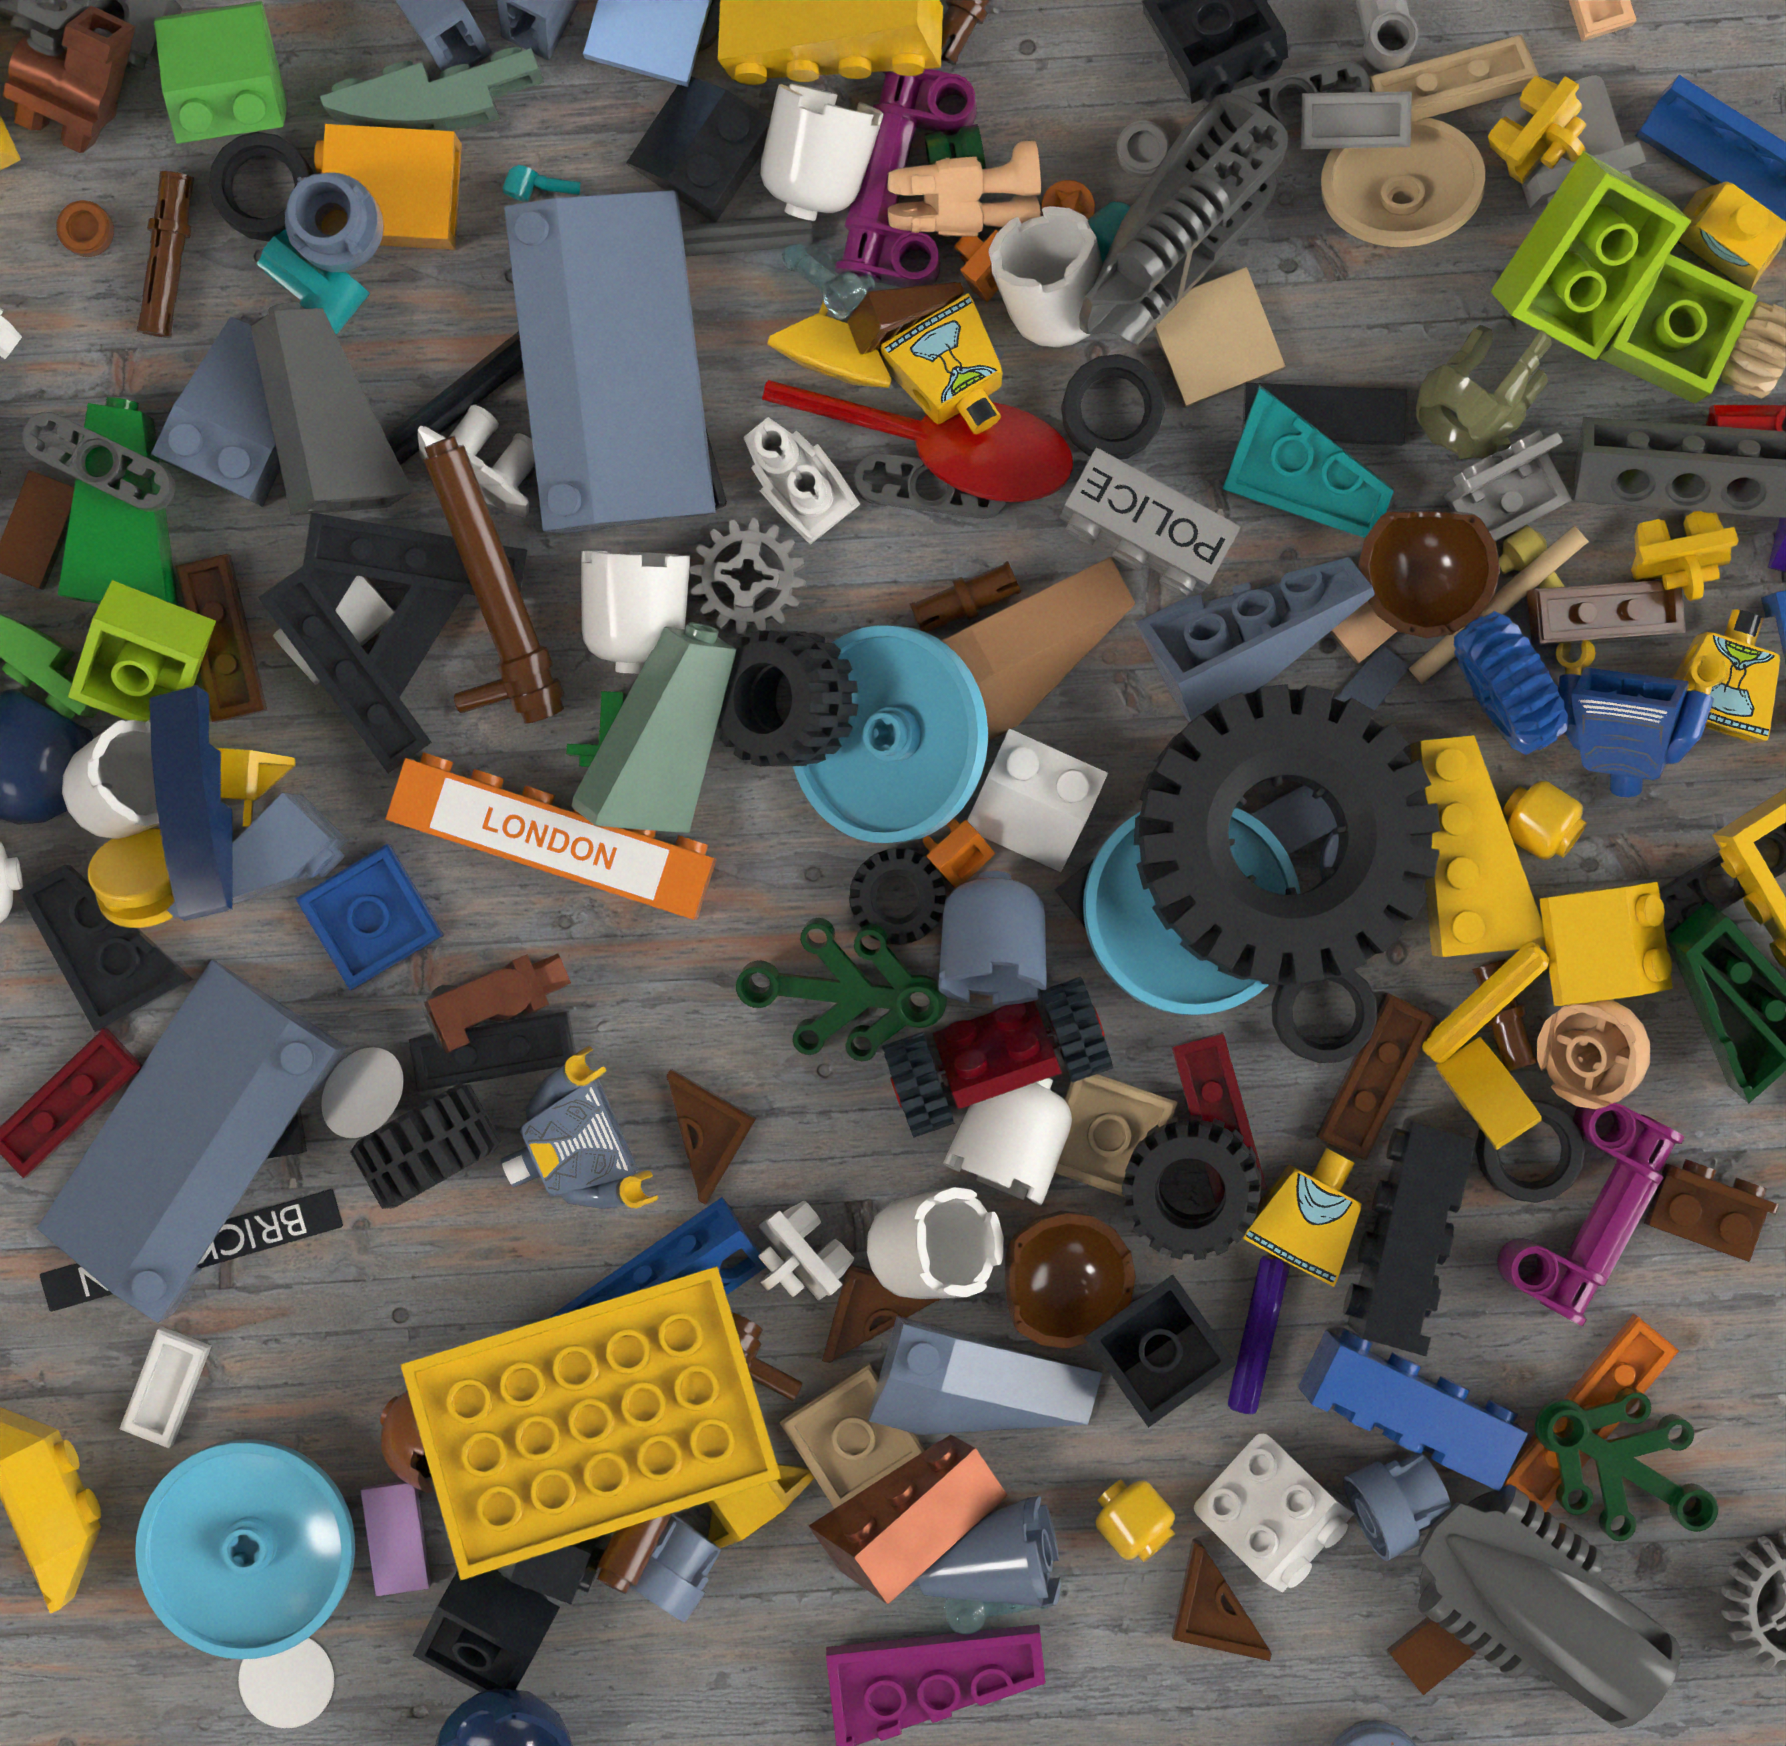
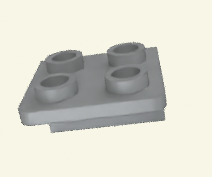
[1500,75,1646,209]
[1444,430,1572,541]

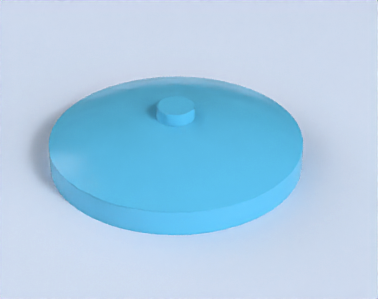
[793,626,988,843]
[1083,807,1301,1015]
[135,1439,355,1659]

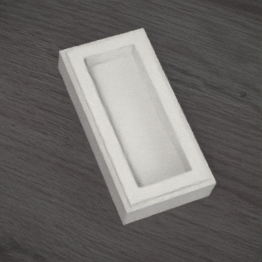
[119,1327,211,1448]

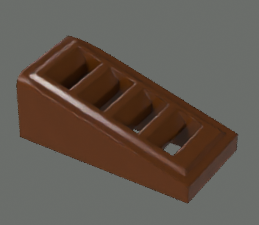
[847,282,964,354]

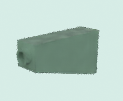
[571,622,736,833]

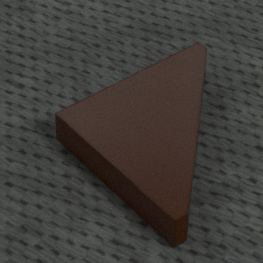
[666,1068,756,1205]
[822,1264,942,1363]
[1171,1539,1272,1661]

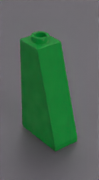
[58,397,178,606]

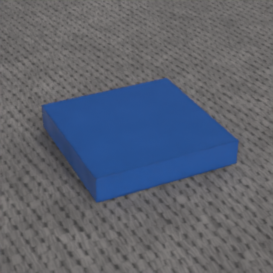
[295,844,444,990]

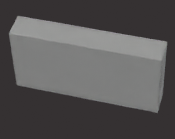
[1301,91,1412,149]

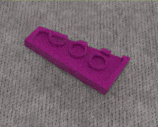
[826,1624,1046,1746]

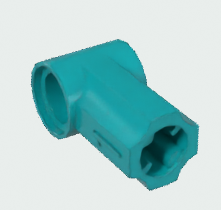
[257,229,370,335]

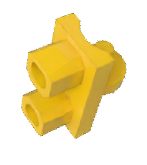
[1488,76,1587,184]
[1631,511,1739,601]

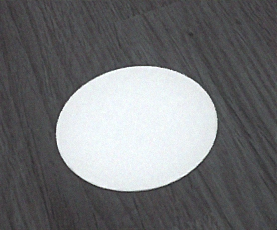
[321,1047,404,1138]
[238,1638,334,1728]

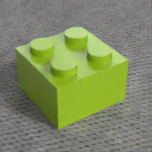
[1599,253,1758,404]
[68,580,216,722]

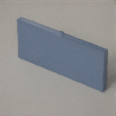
[1335,644,1410,710]

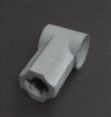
[1355,0,1418,73]

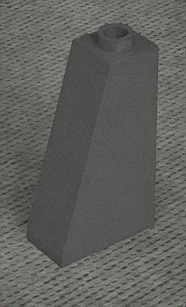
[251,302,411,515]

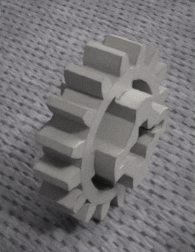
[689,518,806,636]

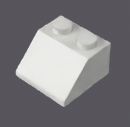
[967,729,1108,872]

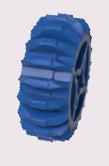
[1454,611,1568,755]

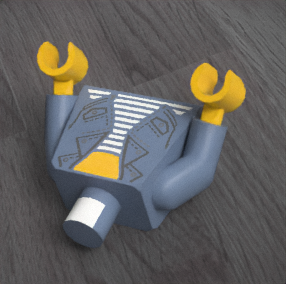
[501,1046,658,1209]

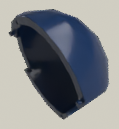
[0,689,93,825]
[435,1689,573,1746]

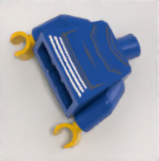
[1556,641,1727,798]

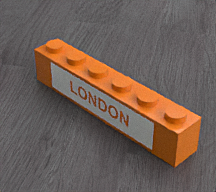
[385,752,717,920]

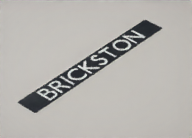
[40,1189,343,1312]

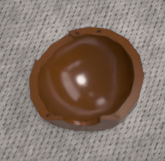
[1358,510,1500,638]
[1005,1210,1136,1349]

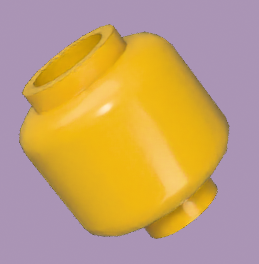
[1502,780,1587,860]
[1095,1479,1175,1562]

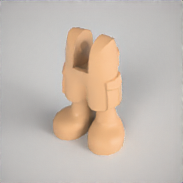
[887,141,1041,237]

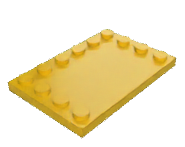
[400,1267,781,1580]

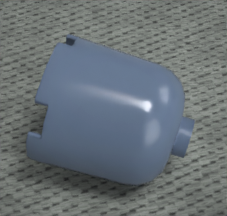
[939,871,1046,1006]

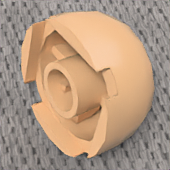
[1537,999,1650,1109]

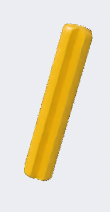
[1422,942,1549,1063]

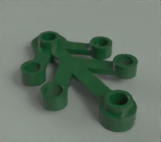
[736,918,947,1062]
[1535,1388,1718,1541]

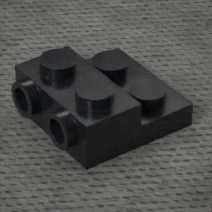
[1142,0,1289,104]

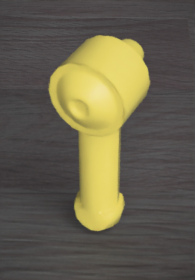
[1498,525,1565,589]

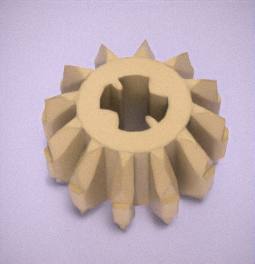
[1721,301,1786,399]

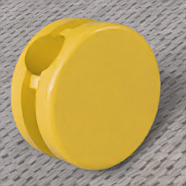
[88,828,175,928]

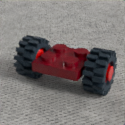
[882,977,1113,1138]

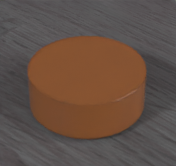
[56,200,114,257]

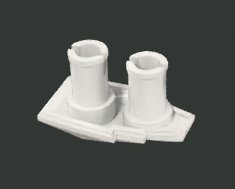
[418,405,535,518]
[743,417,860,545]

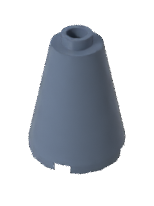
[911,1496,1061,1607]

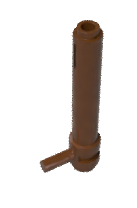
[423,436,564,724]
[597,1312,803,1594]

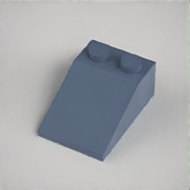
[151,316,281,507]
[167,792,348,918]

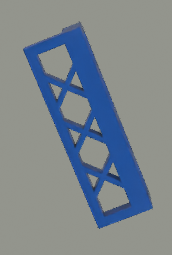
[1635,75,1786,221]
[546,1197,767,1319]

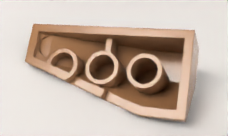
[942,557,1135,741]

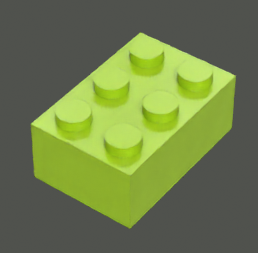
[1490,151,1691,360]

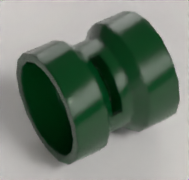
[924,124,986,169]

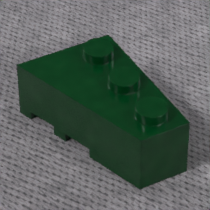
[1666,901,1786,1103]

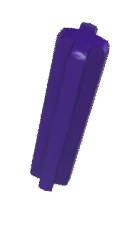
[1228,1256,1290,1414]

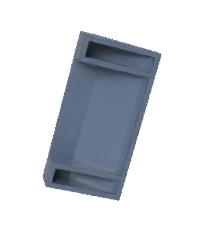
[504,190,716,535]
[37,960,347,1323]

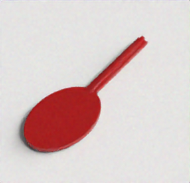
[762,380,1073,502]

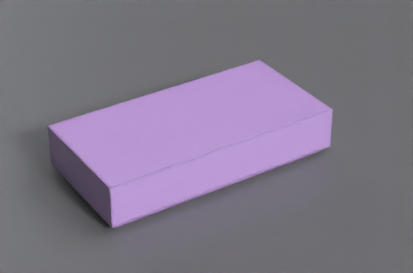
[361,1481,432,1596]

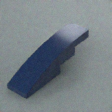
[150,685,233,921]

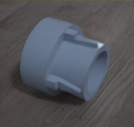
[285,173,384,272]
[1343,1453,1452,1561]
[630,1514,722,1623]

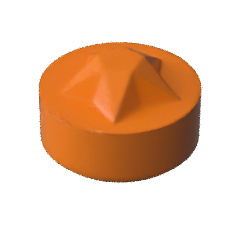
[1041,180,1095,220]

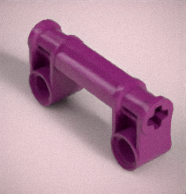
[834,69,977,288]
[1497,1103,1685,1326]

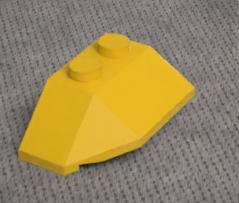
[0,1407,101,1614]

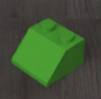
[154,1,288,144]

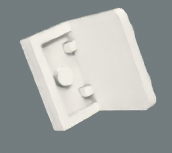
[1194,1433,1354,1593]

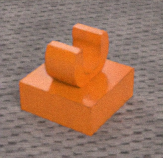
[954,230,999,302]
[923,818,996,889]

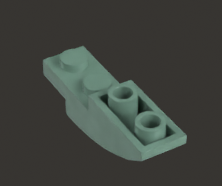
[320,47,544,131]

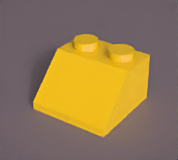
[1539,882,1673,1006]

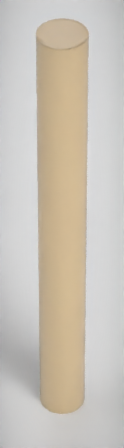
[1408,526,1589,684]

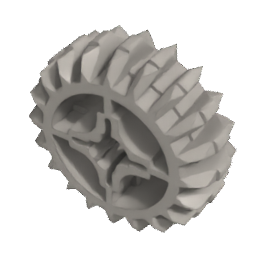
[1721,1530,1786,1678]

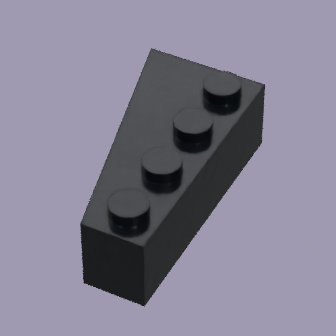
[1343,1119,1476,1357]

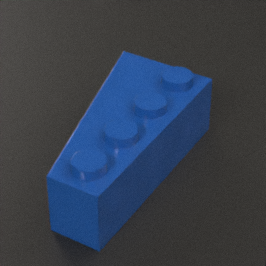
[1298,1329,1528,1491]

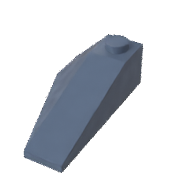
[1136,557,1375,723]
[868,1316,1102,1435]

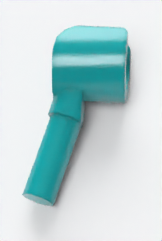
[503,165,581,202]

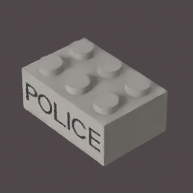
[1059,447,1241,597]

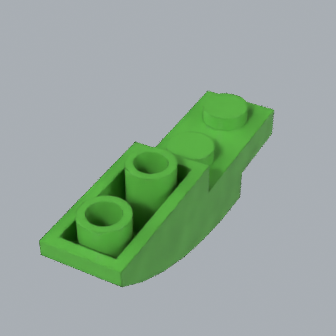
[0,614,99,719]

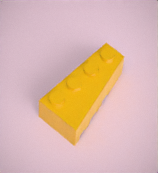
[718,0,943,85]
[1410,735,1546,957]

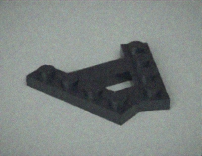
[258,512,527,774]

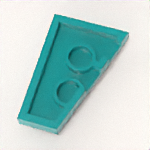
[1222,384,1394,538]

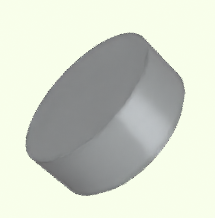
[1116,120,1170,178]

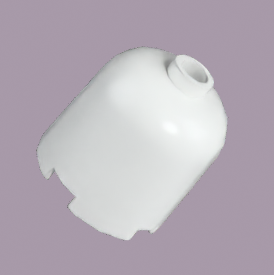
[760,84,884,221]
[989,206,1103,348]
[581,550,690,674]
[62,720,159,839]
[943,1078,1072,1206]
[867,1187,1004,1299]

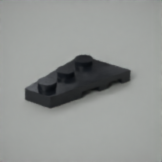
[18,865,194,1032]

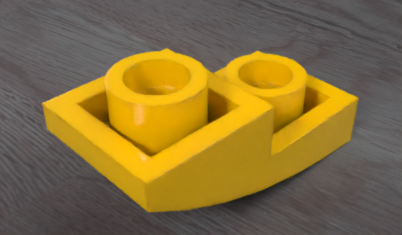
[1435,1037,1542,1150]

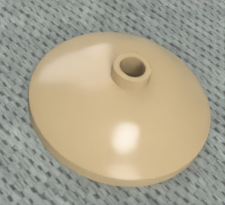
[1321,118,1485,247]

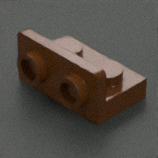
[1644,1159,1779,1262]

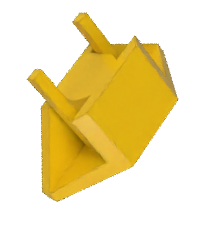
[767,290,892,388]
[217,748,296,827]
[707,1463,815,1548]

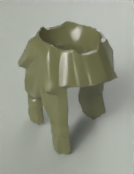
[1416,325,1551,460]

